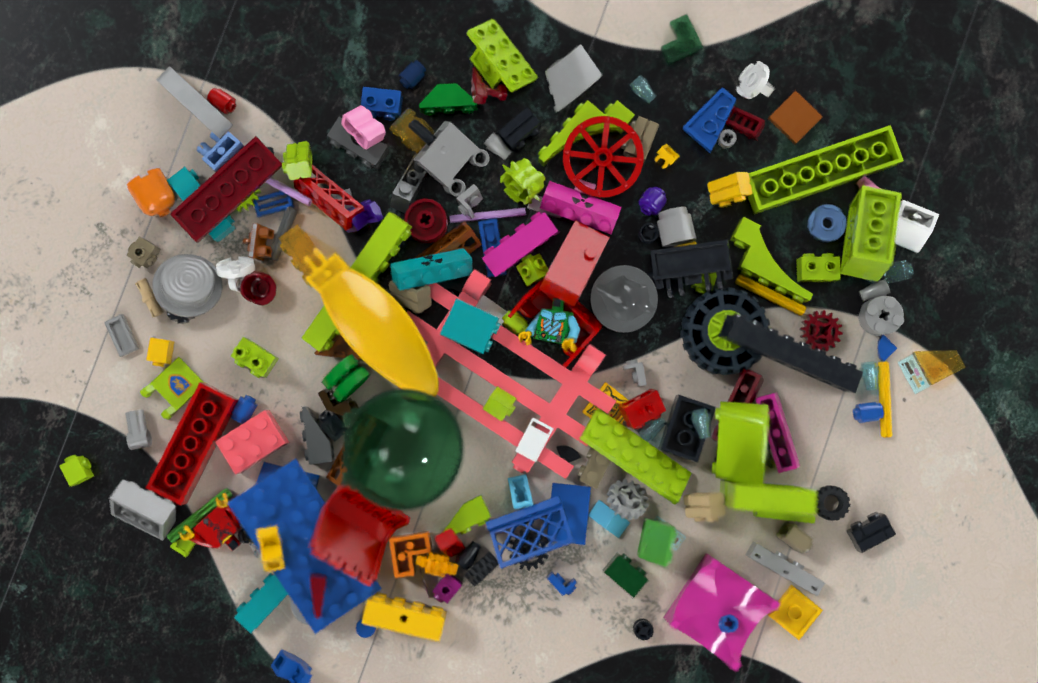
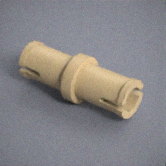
[135,278,164,318]

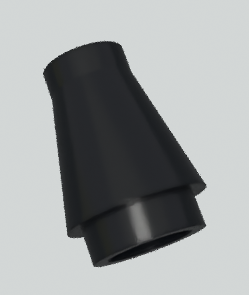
[455,541,482,571]

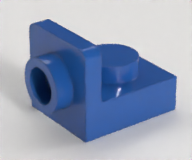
[546,572,577,596]

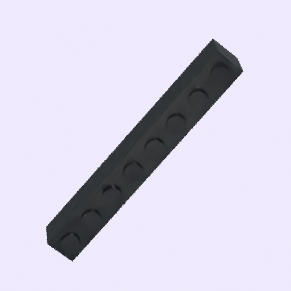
[718,313,863,393]

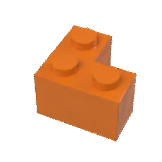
[389,530,433,578]

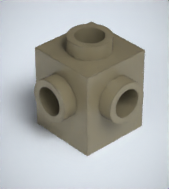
[126,236,161,268]

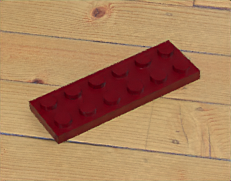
[170,136,282,243]

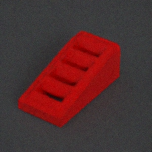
[435,528,466,558]

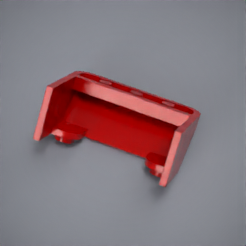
[508,277,602,368]

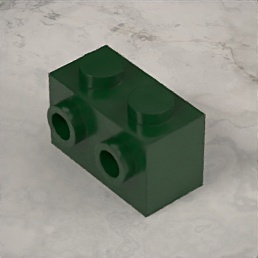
[603,552,649,598]

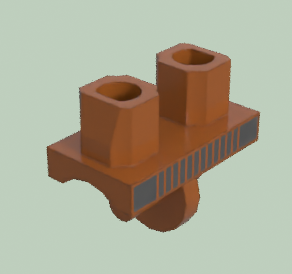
[242,223,274,261]

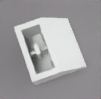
[895,200,939,253]

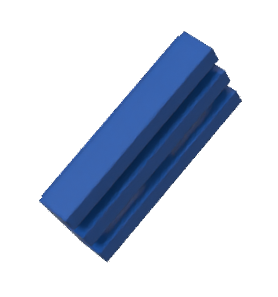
[253,191,295,218]

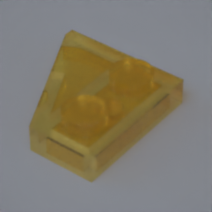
[912,350,965,385]

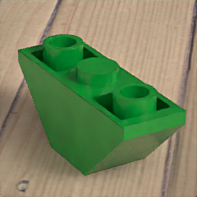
[419,83,477,115]

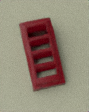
[726,106,765,141]
[310,573,327,618]

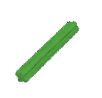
[167,488,233,542]

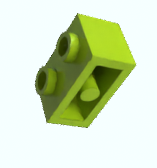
[797,253,840,282]

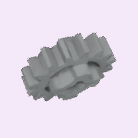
[606,479,648,521]

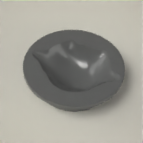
[590,265,658,333]

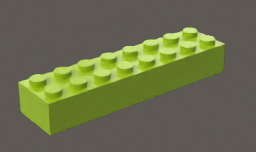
[748,125,904,214]

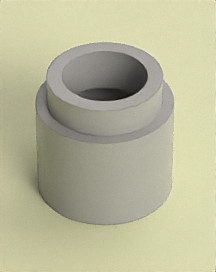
[657,207,696,247]

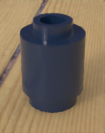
[399,60,427,89]

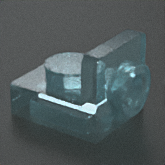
[884,260,914,284]

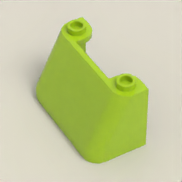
[712,401,769,486]

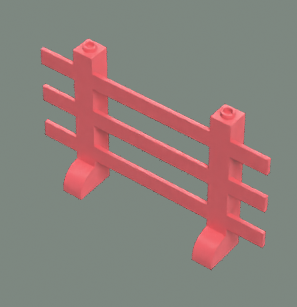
[398,269,616,479]

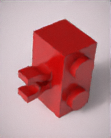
[618,389,666,429]

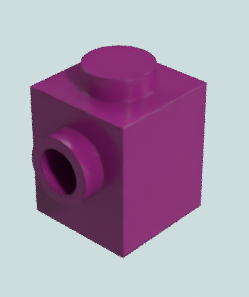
[432,573,463,604]

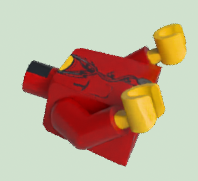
[179,493,241,551]

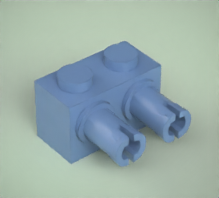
[197,131,244,172]

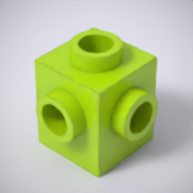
[516,254,549,286]

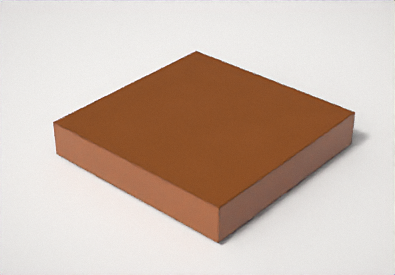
[768,91,822,144]

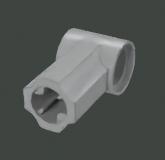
[125,410,152,450]

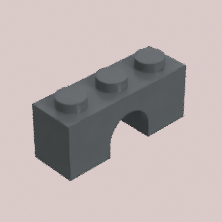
[327,116,389,170]

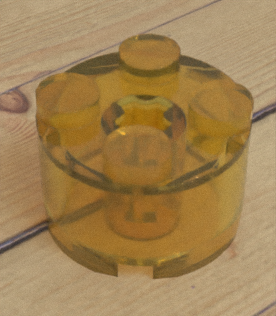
[389,108,434,153]

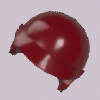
[240,271,277,305]

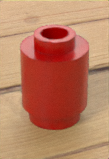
[207,88,236,114]

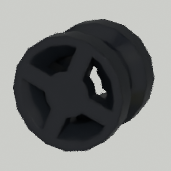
[633,618,654,641]

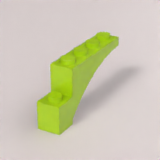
[538,100,635,166]
[730,217,813,303]

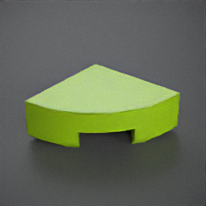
[170,539,196,557]

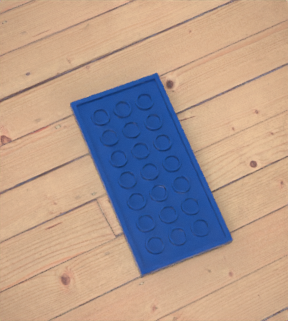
[227,458,382,634]

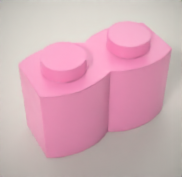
[341,105,386,150]

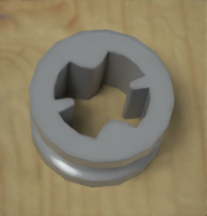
[718,129,736,148]

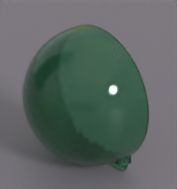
[342,389,464,510]

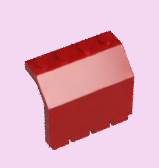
[309,480,411,587]

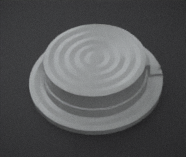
[153,254,222,317]

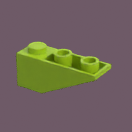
[443,495,491,535]

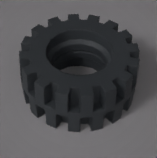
[816,485,851,521]
[464,551,499,587]

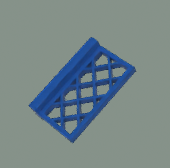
[485,496,575,569]

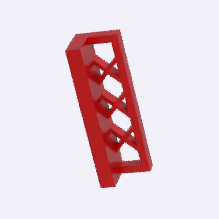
[294,165,364,231]

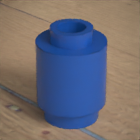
[231,395,258,424]
[853,402,884,423]

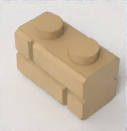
[683,492,726,522]

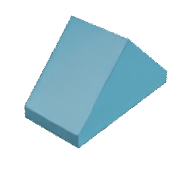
[508,474,533,509]
[588,500,630,538]

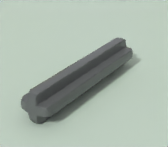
[268,207,297,262]

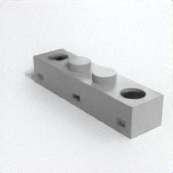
[746,542,825,596]

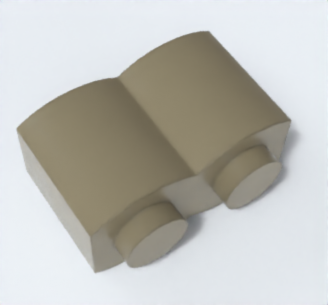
[776,521,813,553]

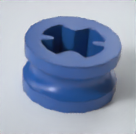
[718,615,738,633]

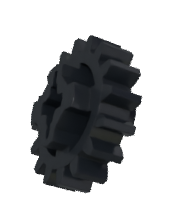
[508,529,549,571]

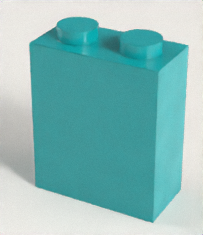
[440,298,501,354]

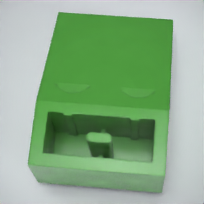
[637,517,677,567]

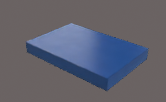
[547,483,591,545]

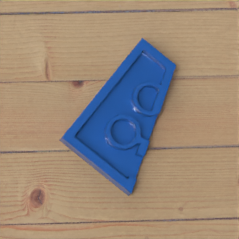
[683,87,736,154]

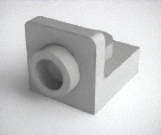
[456,184,483,219]
[622,359,647,387]

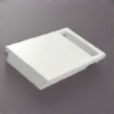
[515,418,553,462]

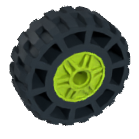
[680,287,770,375]

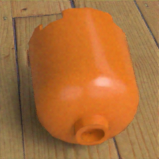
[127,168,176,217]

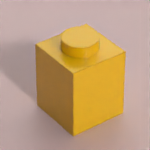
[146,337,175,367]

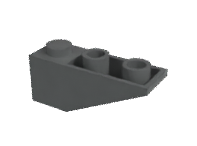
[390,153,428,213]
[300,406,335,465]

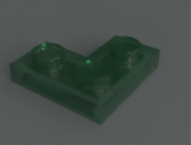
[660,14,703,65]

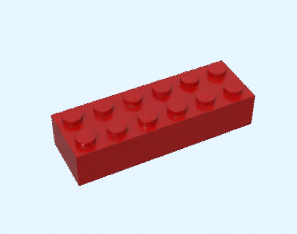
[146,382,239,505]

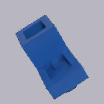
[271,649,312,683]

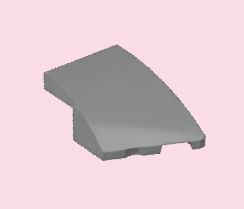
[545,44,602,112]

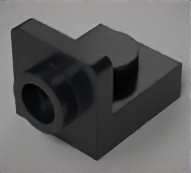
[317,410,349,442]

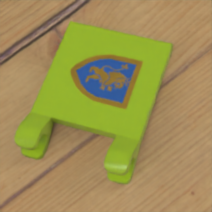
[140,357,204,420]

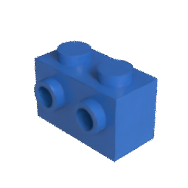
[361,87,403,120]

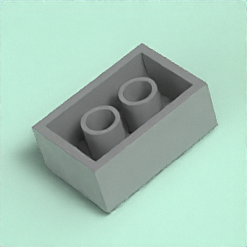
[109,480,176,541]

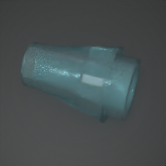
[629,75,656,103]
[859,362,879,390]
[691,409,711,439]
[638,416,667,442]

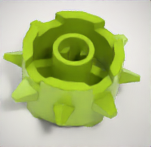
[500,158,545,205]

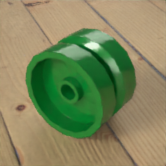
[321,354,371,403]

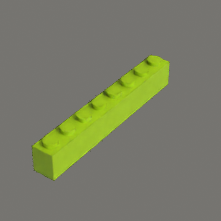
[301,212,412,352]

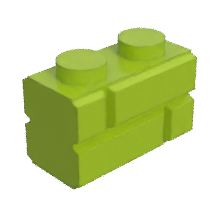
[282,141,312,180]

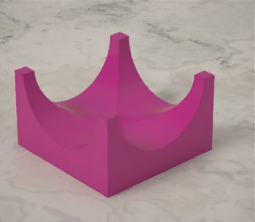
[663,553,780,671]

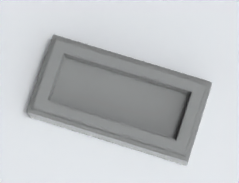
[104,314,139,357]

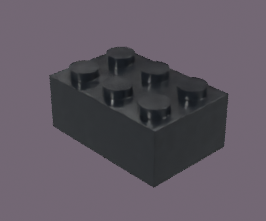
[658,395,716,463]

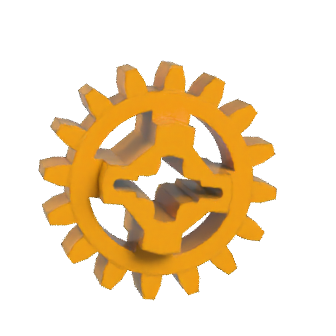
[415,552,459,577]

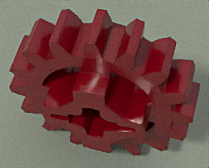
[799,310,843,352]

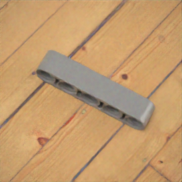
[157,66,233,139]

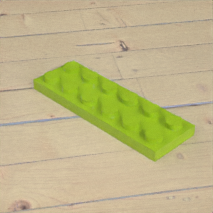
[579,408,692,505]

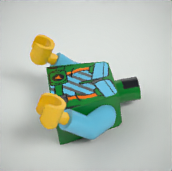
[518,298,580,352]

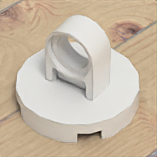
[737,61,774,99]
[216,256,256,292]

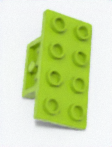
[467,19,538,92]

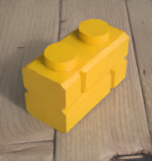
[707,172,753,207]

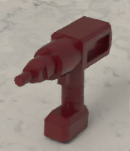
[471,67,507,104]

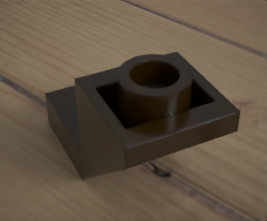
[318,388,359,419]

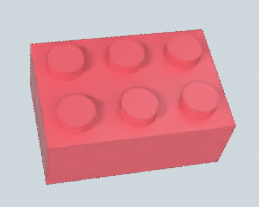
[215,410,290,475]

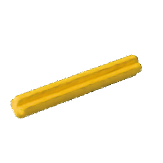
[735,275,806,316]
[878,362,893,437]

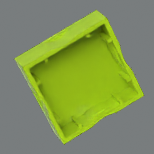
[720,480,817,515]

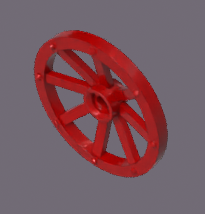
[563,116,644,198]

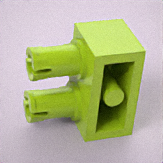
[231,337,279,378]

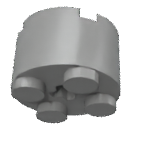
[858,296,904,336]

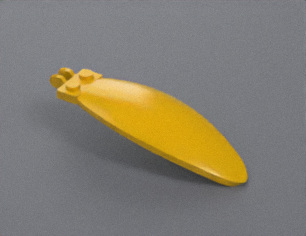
[304,248,439,398]

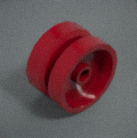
[404,199,448,245]

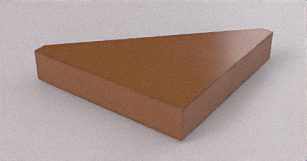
[314,334,362,360]

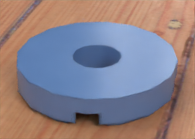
[808,204,847,242]

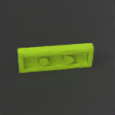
[753,511,816,524]

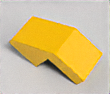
[257,526,285,572]

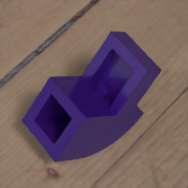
[347,199,384,233]

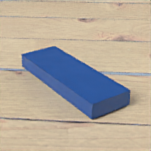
[478,218,507,278]

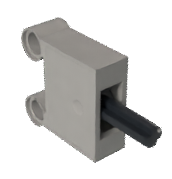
[408,119,490,196]

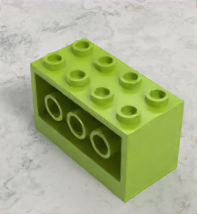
[840,185,902,282]

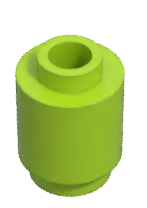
[502,310,529,336]

